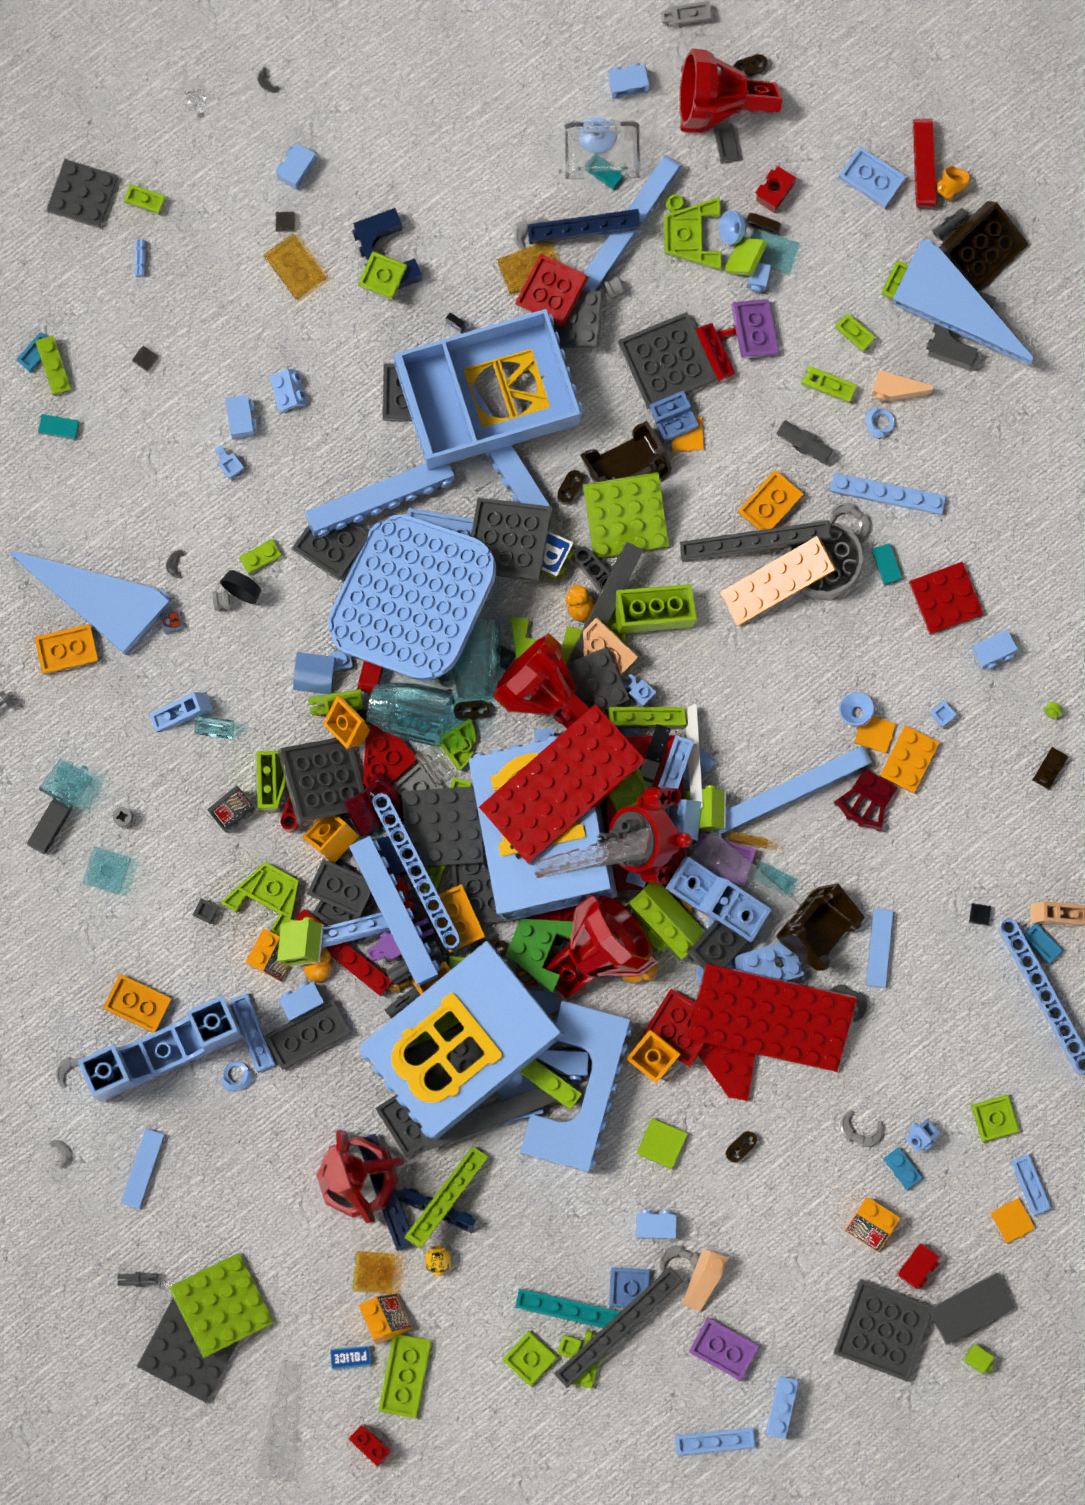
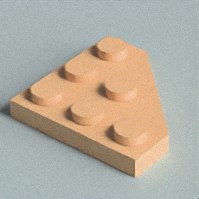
[583,617,638,675]

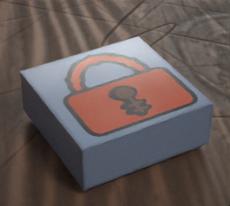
[160,610,183,634]

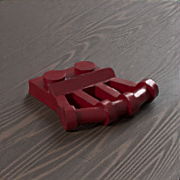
[833,768,898,832]
[343,772,404,836]

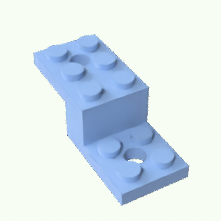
[665,856,772,942]
[695,942,804,985]

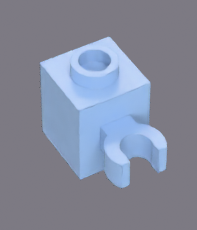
[623,674,656,707]

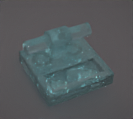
[39,759,93,809]

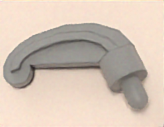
[50,1140,71,1169]

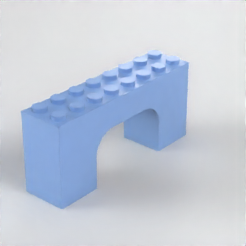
[78,996,244,1102]
[520,1001,633,1173]

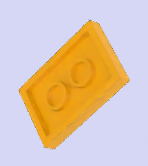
[737,470,804,530]
[34,624,99,675]
[879,725,940,794]
[429,884,485,953]
[103,974,173,1033]

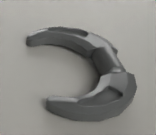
[830,984,868,1022]

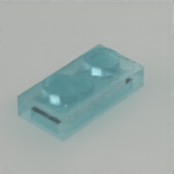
[194,715,234,739]
[752,861,795,896]

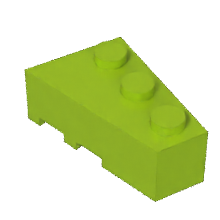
[255,751,286,812]

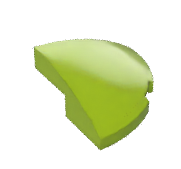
[435,719,476,771]

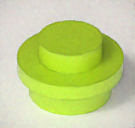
[666,194,685,213]
[1043,702,1063,719]

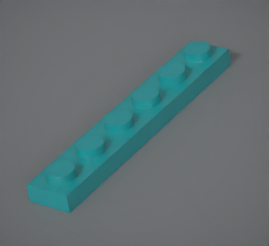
[515,1289,631,1334]

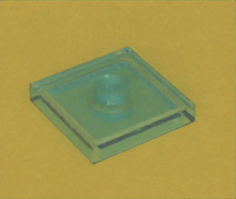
[82,846,131,895]

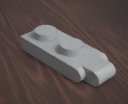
[660,1,712,27]

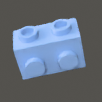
[270,368,307,412]

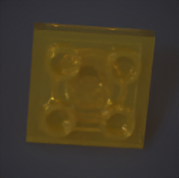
[353,1251,395,1294]

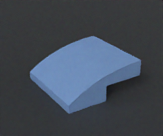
[649,391,699,443]
[293,652,335,694]

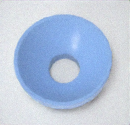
[719,210,747,245]
[839,692,874,727]

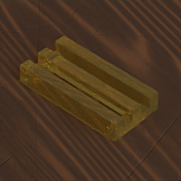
[729,832,768,849]

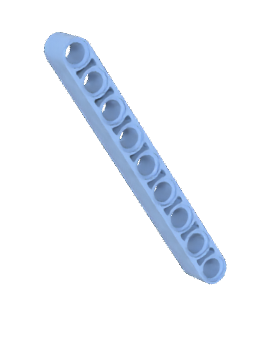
[582,155,681,291]
[716,746,872,836]
[373,793,460,950]
[998,918,1085,1075]

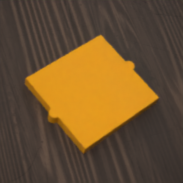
[672,417,704,453]
[854,716,896,754]
[990,1198,1035,1243]

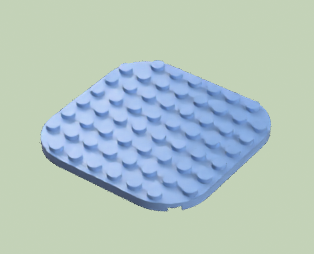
[328,515,496,680]

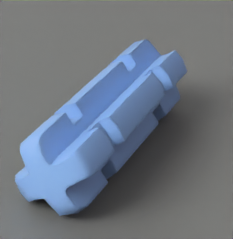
[134,240,146,277]

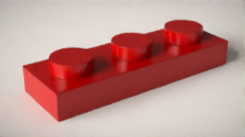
[695,323,736,381]

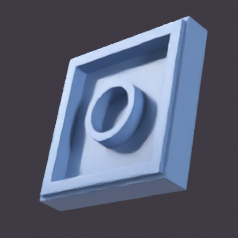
[609,1267,650,1308]

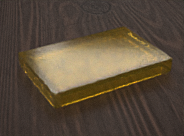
[263,233,326,300]
[496,242,557,295]

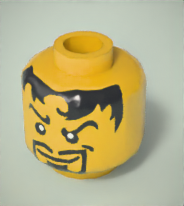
[425,1245,451,1276]

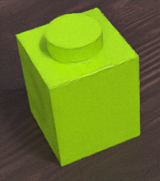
[962,1344,995,1374]

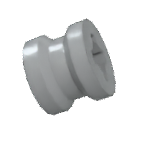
[603,276,624,299]
[212,590,230,610]
[113,807,133,828]

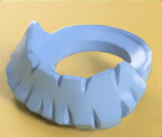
[866,406,894,438]
[220,1062,253,1091]

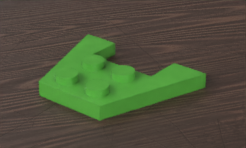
[506,919,573,994]

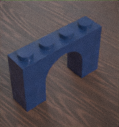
[351,208,422,296]

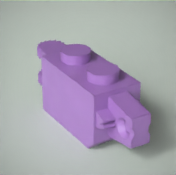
[367,918,435,962]

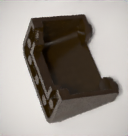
[580,421,672,483]
[776,883,865,971]

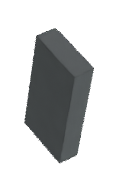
[714,123,739,164]

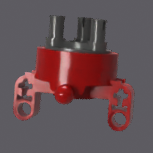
[597,786,693,884]

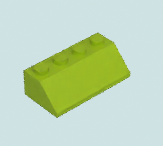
[615,584,697,634]
[627,883,705,961]

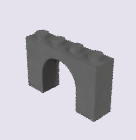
[926,290,997,371]

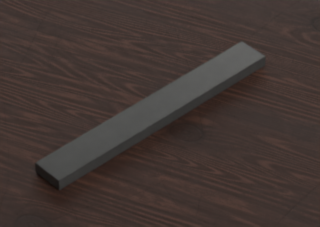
[680,520,832,562]
[566,542,643,663]
[420,1077,568,1151]
[554,1267,683,1388]

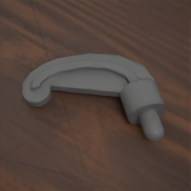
[257,67,279,93]
[166,550,184,578]

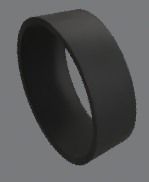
[220,570,261,604]

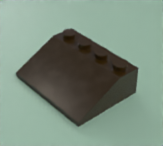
[939,201,1029,291]

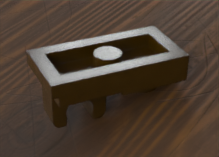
[1032,747,1069,790]

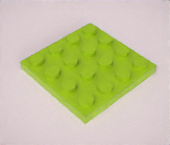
[583,472,669,558]
[168,1253,274,1358]

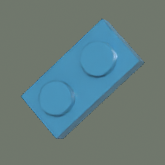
[883,1147,922,1190]

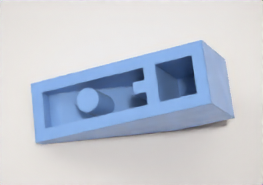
[149,692,213,732]
[535,1050,588,1080]

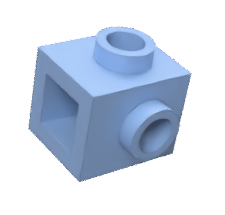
[905,1118,940,1153]

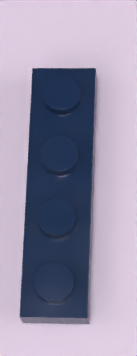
[400,1188,476,1233]

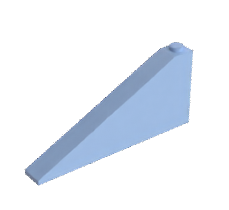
[892,239,1033,366]
[10,551,171,655]

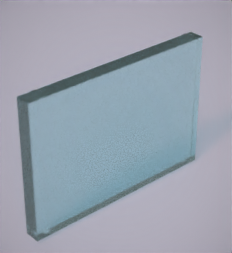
[750,228,800,274]

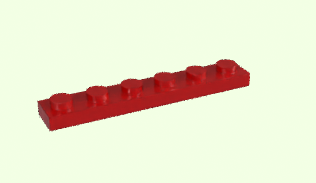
[295,909,392,997]

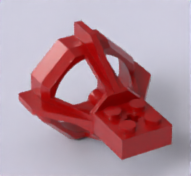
[679,48,783,133]
[493,633,590,729]
[543,894,657,999]
[316,1130,404,1225]

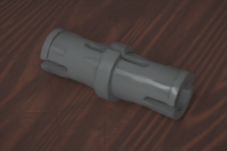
[932,208,969,240]
[384,986,420,1019]
[117,1272,158,1287]

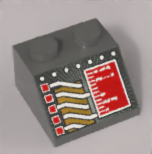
[207,785,255,833]

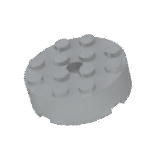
[786,520,863,599]

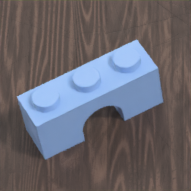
[765,1376,799,1439]

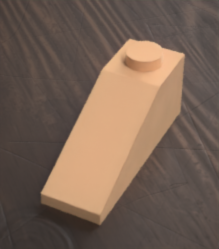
[871,370,933,402]
[1030,901,1085,925]
[682,1249,728,1311]

